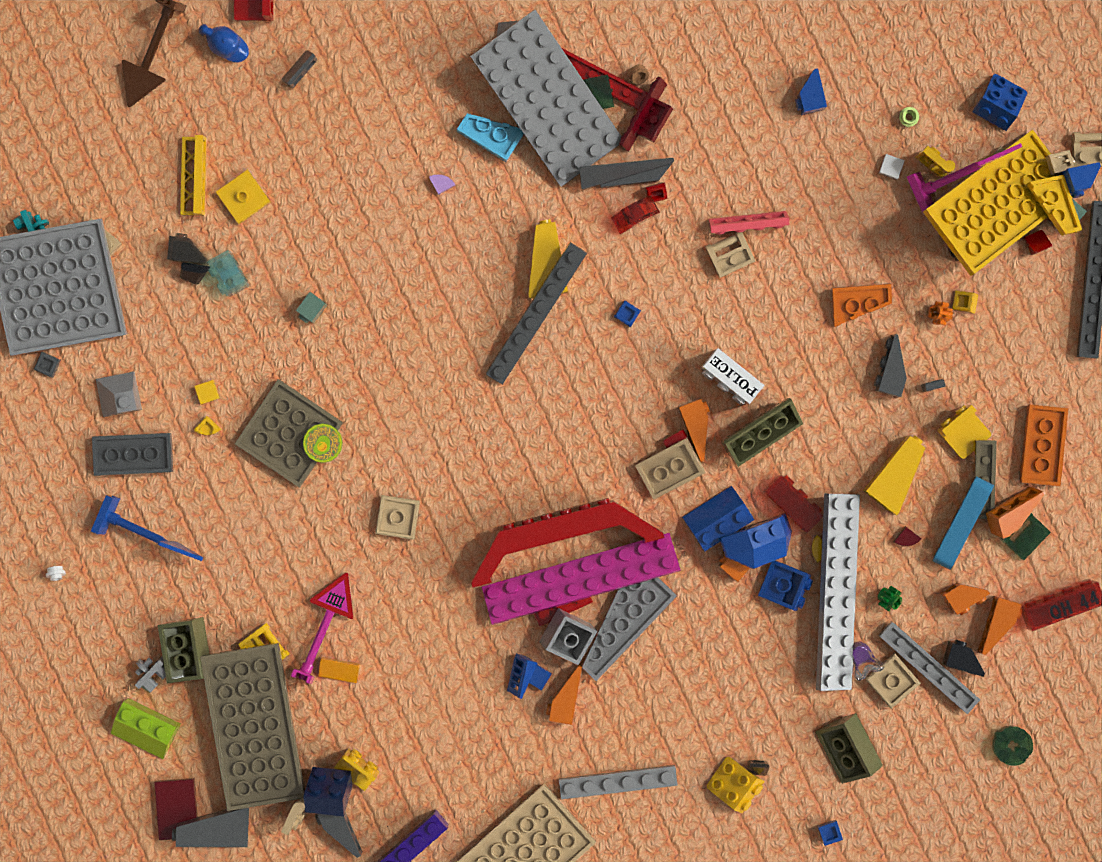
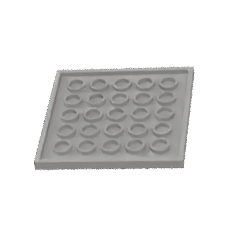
[0,218,127,356]

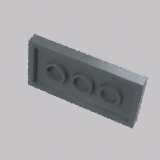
[92,433,173,476]

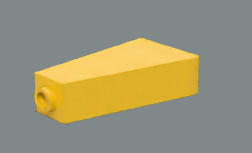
[529,219,568,300]
[863,435,925,516]

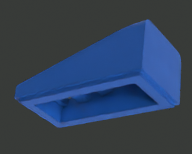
[507,653,537,699]

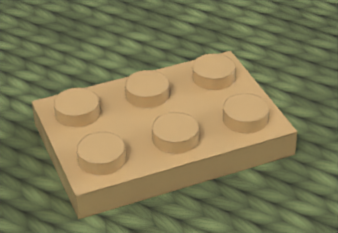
[635,438,705,500]

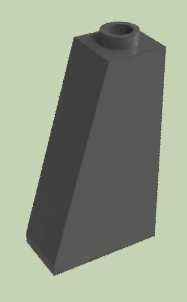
[172,808,249,847]

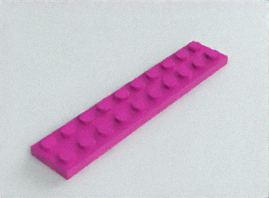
[482,533,681,625]

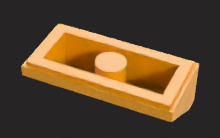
[319,657,360,683]

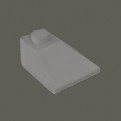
[96,372,142,417]

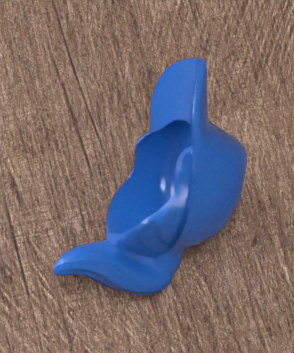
[199,24,249,62]

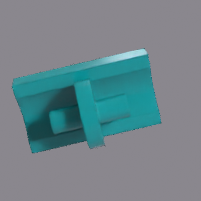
[13,210,49,232]

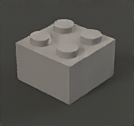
[539,608,597,665]

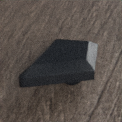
[180,262,210,284]

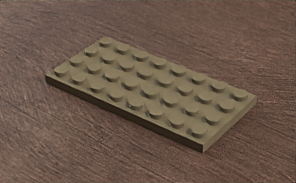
[200,643,305,811]

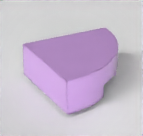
[429,175,456,195]

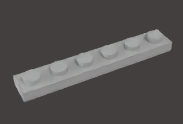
[878,621,980,714]
[559,765,678,799]

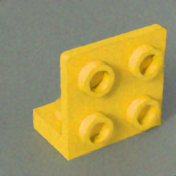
[334,748,380,791]

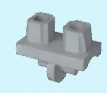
[135,656,166,693]

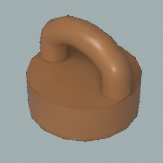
[627,64,649,85]

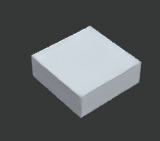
[879,154,905,180]

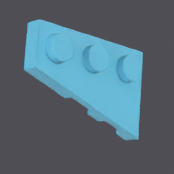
[456,113,524,162]

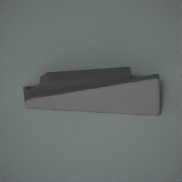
[579,158,674,189]

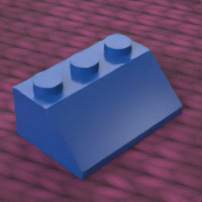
[682,486,755,551]

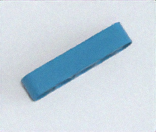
[932,476,994,570]

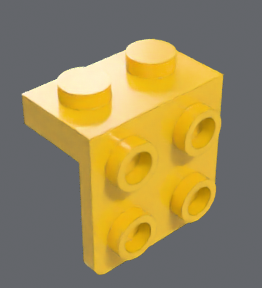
[937,405,991,459]
[707,757,765,813]

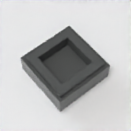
[34,352,61,377]
[921,379,946,392]

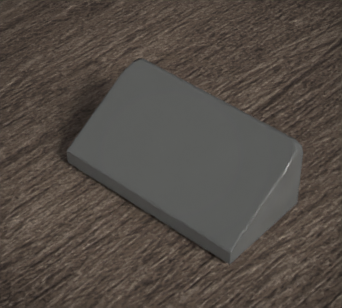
[282,50,317,88]

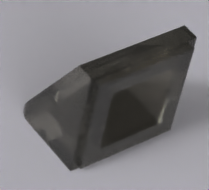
[747,760,769,776]

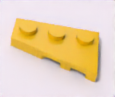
[1026,174,1082,236]

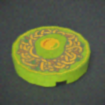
[303,423,343,463]

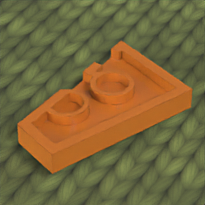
[831,283,892,327]

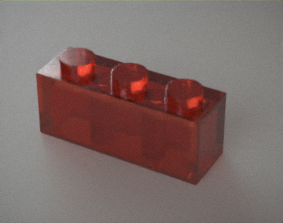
[763,475,823,533]

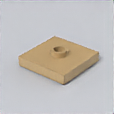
[375,495,420,540]
[865,653,921,709]

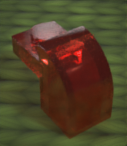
[611,195,660,234]

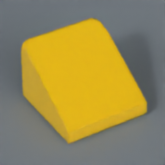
[952,290,978,314]

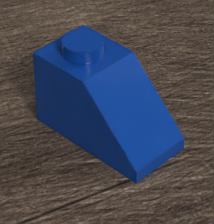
[795,68,827,115]
[1057,162,1101,198]

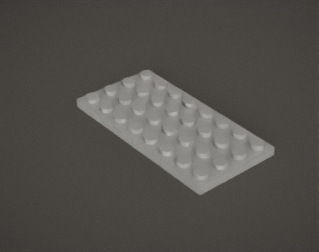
[470,10,621,187]

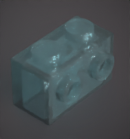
[207,250,250,297]

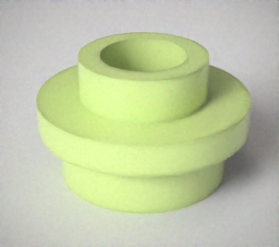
[899,107,919,127]

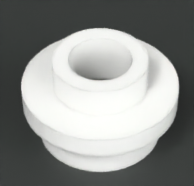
[45,566,66,581]

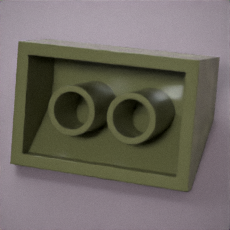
[157,617,209,683]
[815,713,883,784]

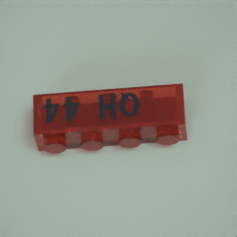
[1021,579,1102,631]

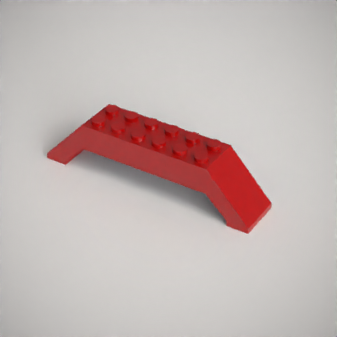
[471,498,665,588]

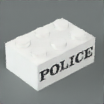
[700,348,765,405]

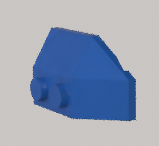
[720,513,792,569]

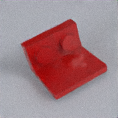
[234,0,274,21]

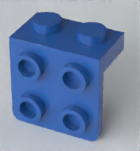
[972,74,1027,131]

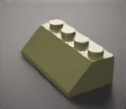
[721,398,803,467]

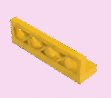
[180,135,207,216]

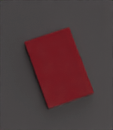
[154,778,198,840]

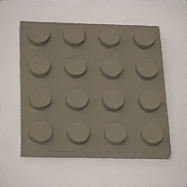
[235,379,344,488]

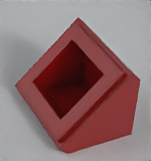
[644,182,668,204]

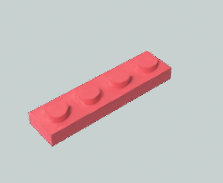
[709,211,789,234]

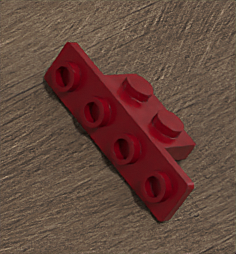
[619,76,673,152]

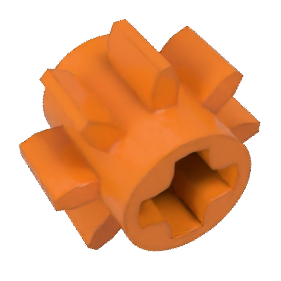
[928,301,953,325]

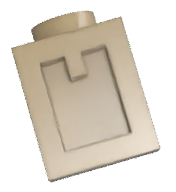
[1045,150,1075,176]

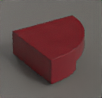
[893,526,922,546]

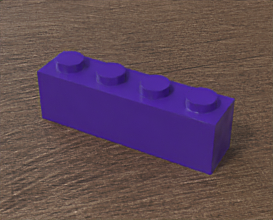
[377,810,449,862]

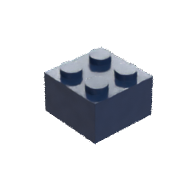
[303,767,352,817]

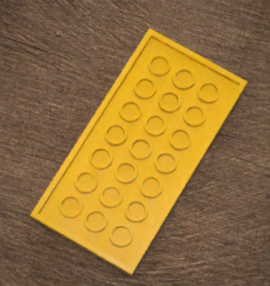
[923,130,1073,276]

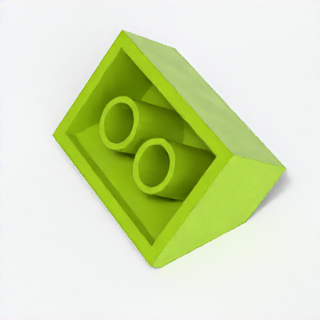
[111,698,181,759]

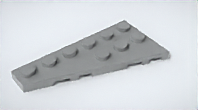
[582,578,677,681]

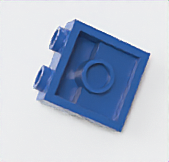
[758,560,813,611]

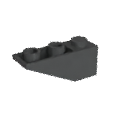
[874,334,907,398]

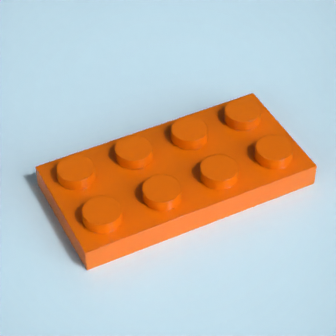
[1020,404,1069,486]

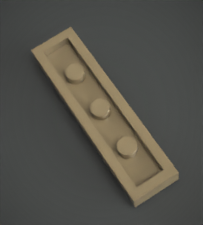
[974,440,997,519]

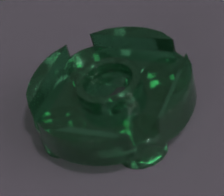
[992,725,1033,766]

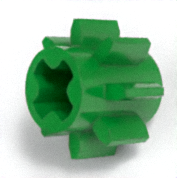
[878,586,902,611]

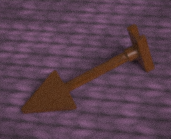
[122,0,187,107]

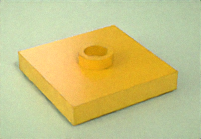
[216,169,271,224]

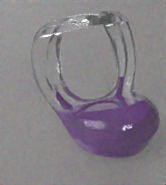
[850,641,884,681]

